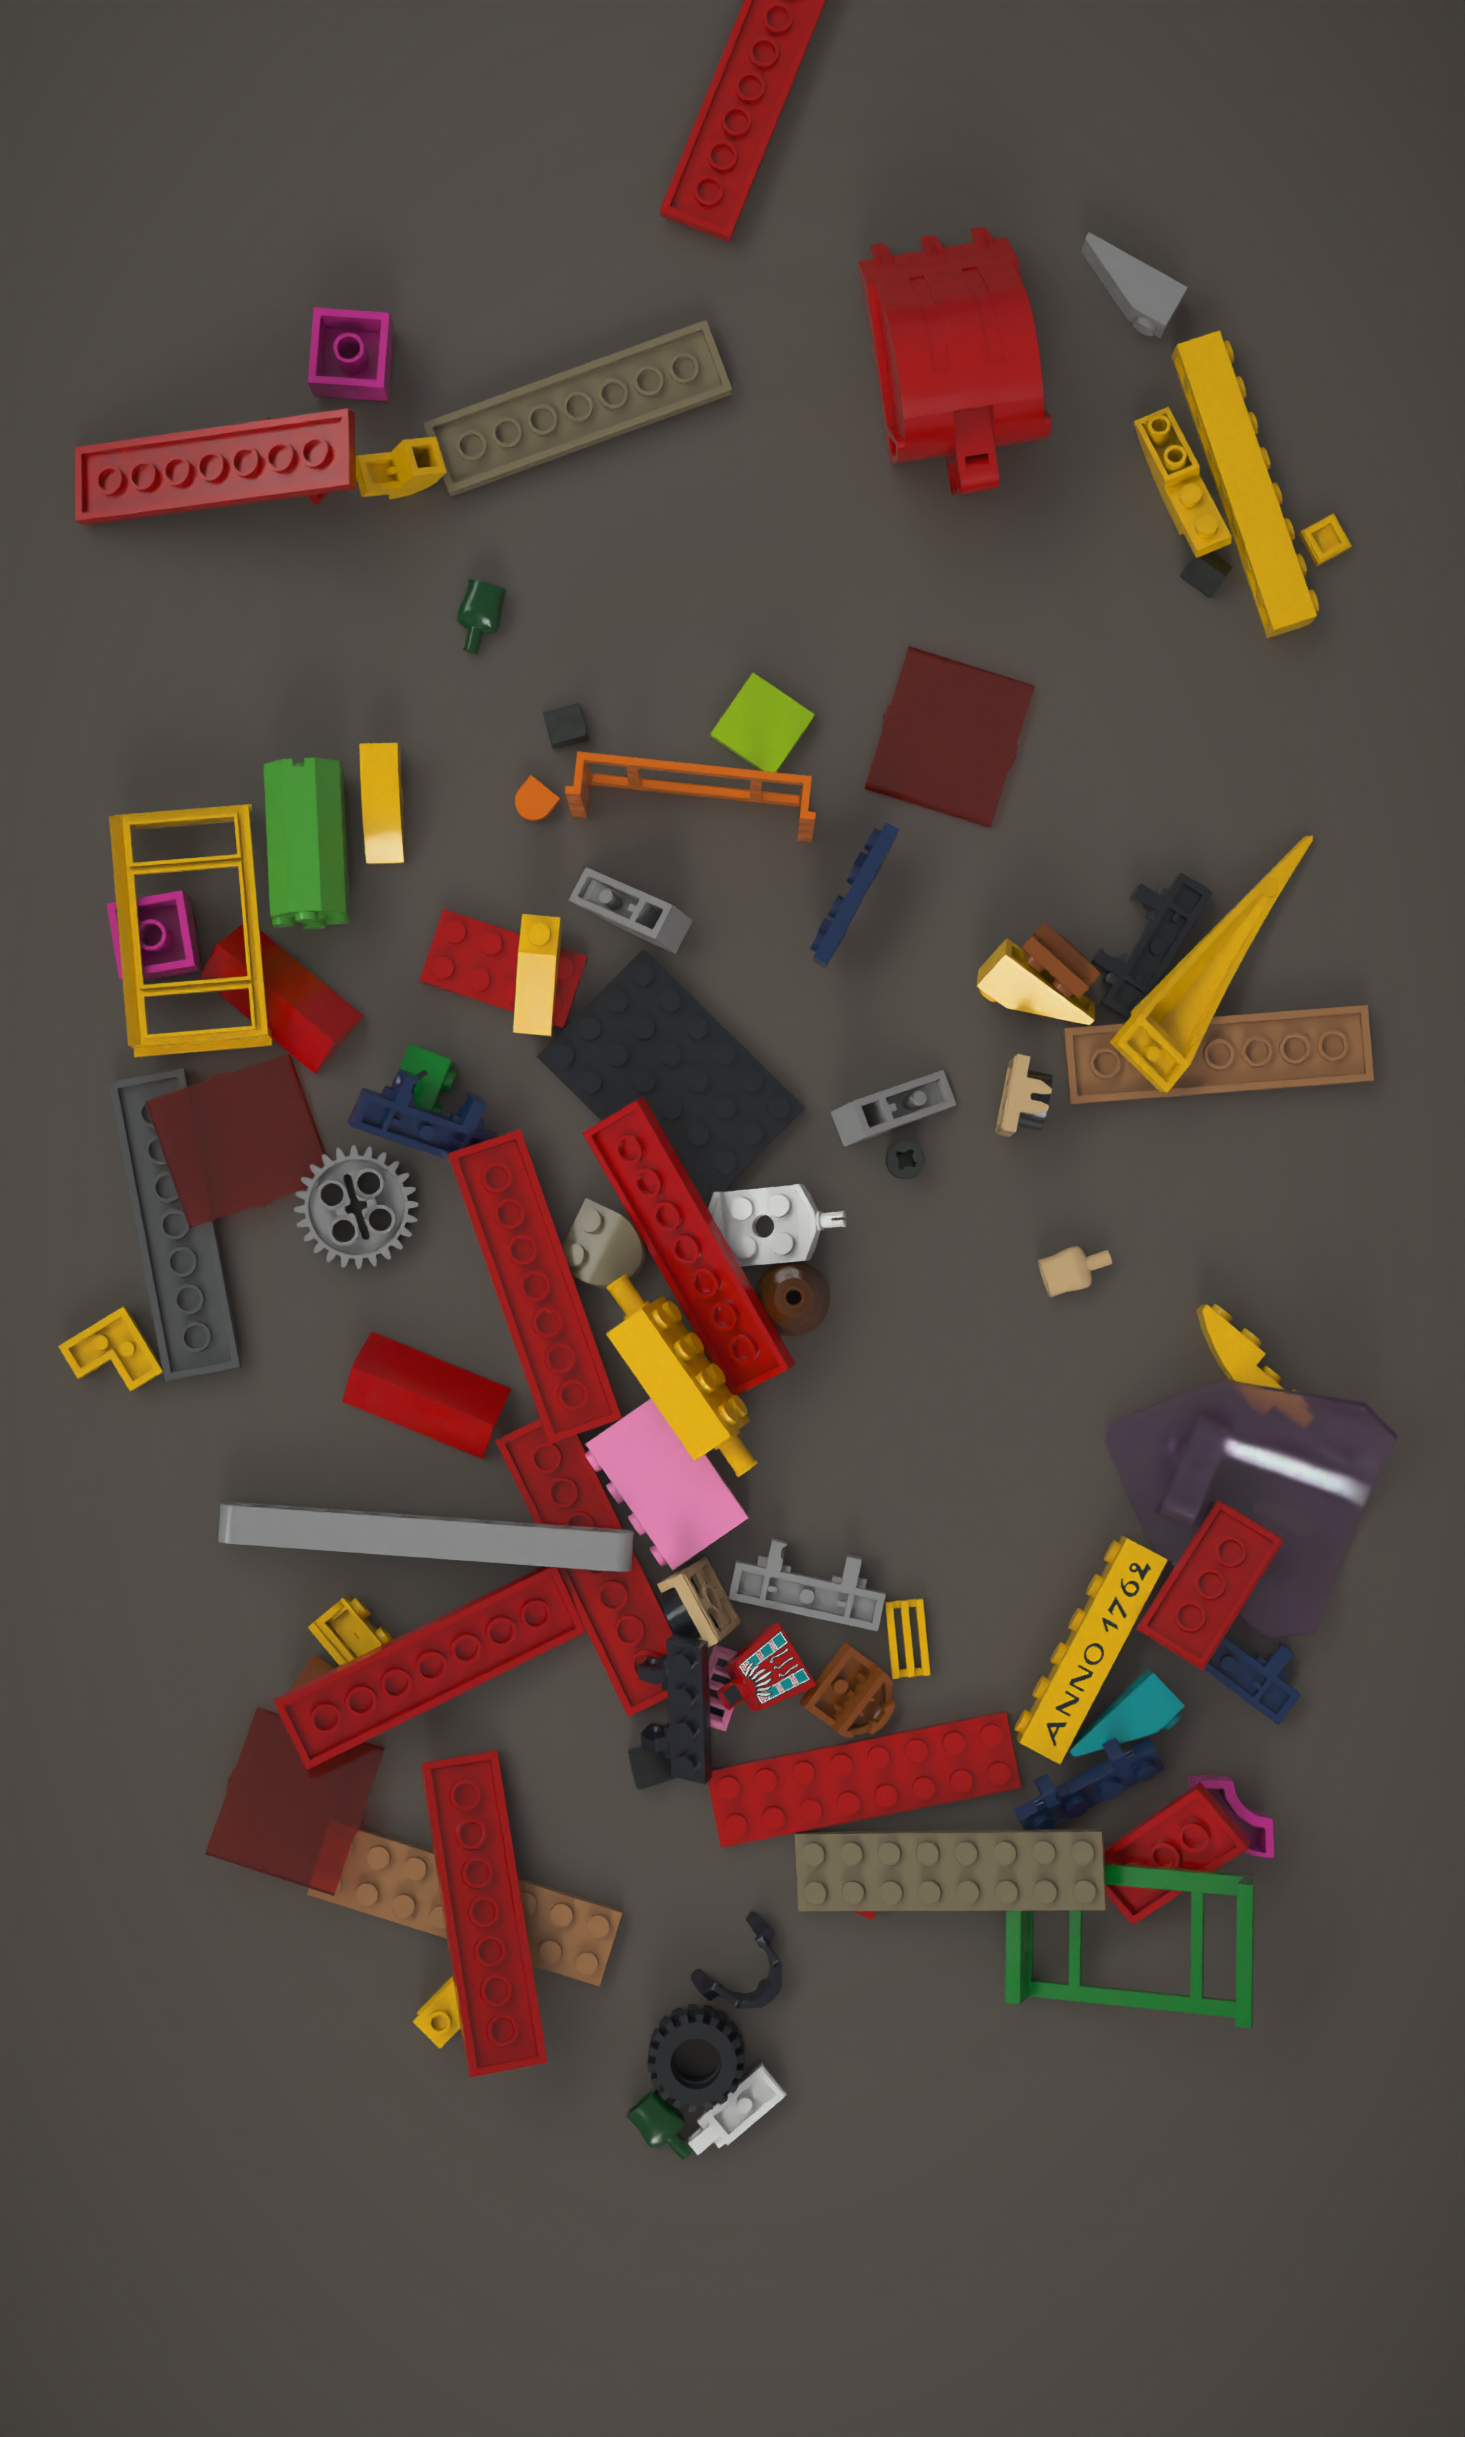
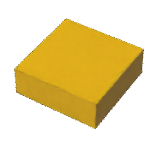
[1298,513,1352,567]

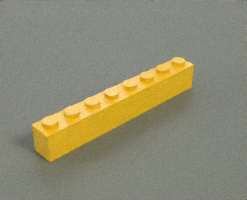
[1171,330,1319,639]

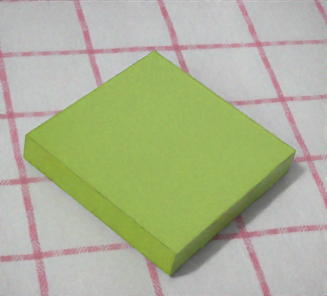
[710,672,815,772]

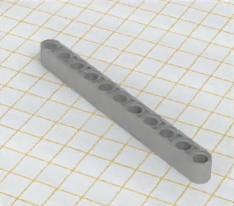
[218,1502,634,1572]

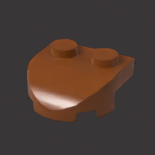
[1022,922,1101,999]
[799,1641,895,1738]

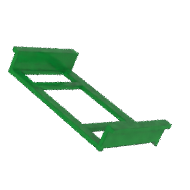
[1005,1862,1254,2028]

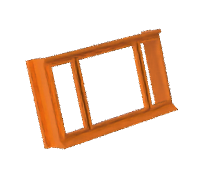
[565,751,816,842]

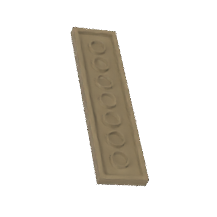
[423,320,733,497]
[795,1829,1107,1911]

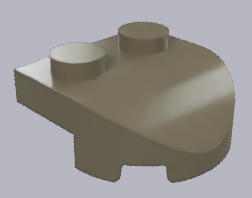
[562,1198,647,1290]

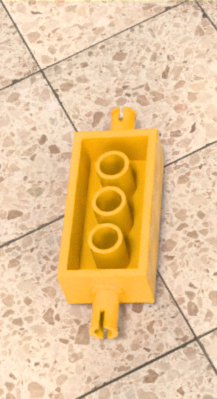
[606,1274,758,1477]

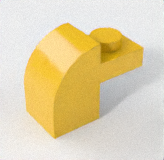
[356,436,447,499]

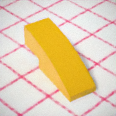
[359,743,405,864]

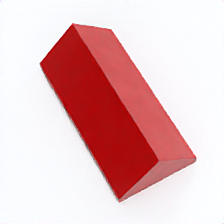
[199,924,364,1074]
[342,1331,512,1459]

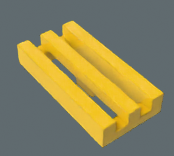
[885,1598,931,1679]

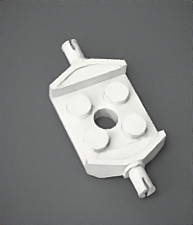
[708,1184,846,1267]

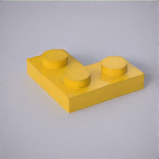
[58,1306,163,1391]

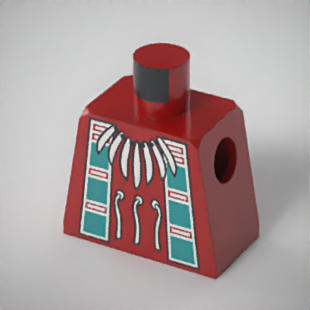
[717,1622,816,1712]

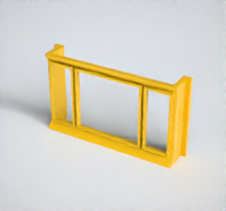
[109,804,273,1057]

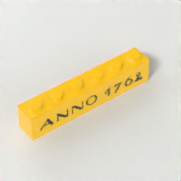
[1014,1536,1168,1764]

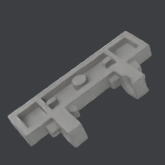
[728,1538,886,1631]

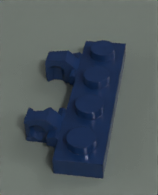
[810,822,899,969]
[347,1069,499,1160]
[1204,1636,1301,1725]
[1014,1737,1165,1830]

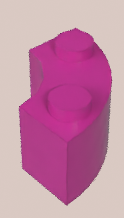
[1187,1774,1274,1858]

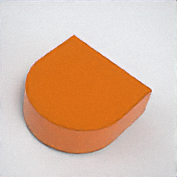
[515,775,561,822]

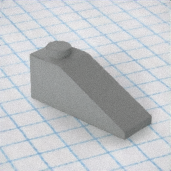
[1081,232,1188,338]
[569,867,693,954]
[831,1070,957,1147]

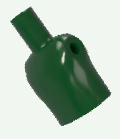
[457,579,507,654]
[626,2088,693,2160]

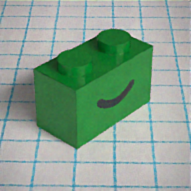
[395,1043,458,1114]

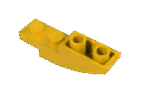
[1134,407,1232,558]
[1196,1304,1315,1427]

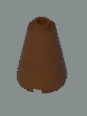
[755,1261,830,1336]

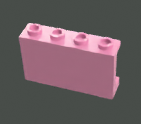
[585,1399,748,1571]

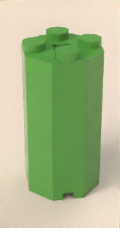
[263,757,350,930]

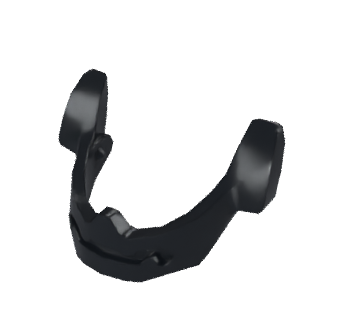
[690,1911,782,2009]

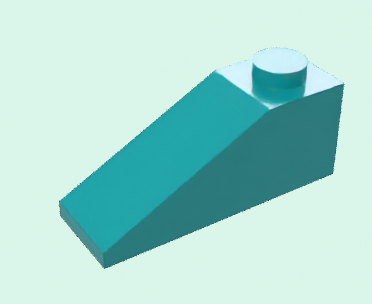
[1068,1668,1185,1757]

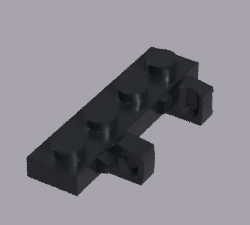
[1091,873,1213,1020]
[638,1634,712,1784]

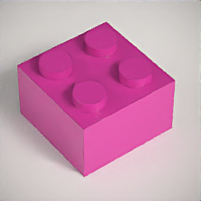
[308,307,395,402]
[106,890,203,981]

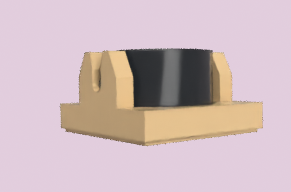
[995,1054,1053,1137]
[657,1556,741,1648]

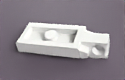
[688,2062,787,2155]

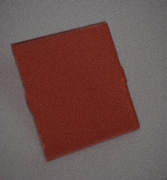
[864,646,1035,828]
[145,1054,326,1228]
[206,1707,385,1896]

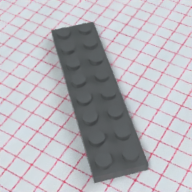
[109,1068,242,1382]

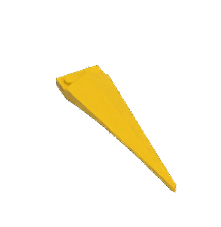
[1110,835,1313,1093]

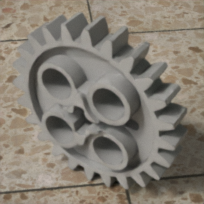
[294,1145,419,1269]

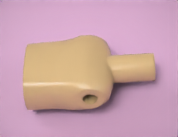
[1037,1246,1112,1298]

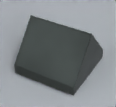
[1180,552,1233,598]

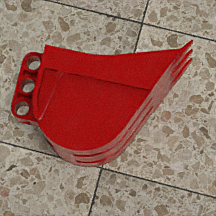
[858,227,1052,496]

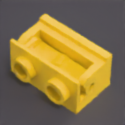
[308,1594,393,1666]
[412,1975,461,2049]

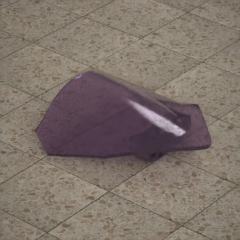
[1105,1379,1398,1639]

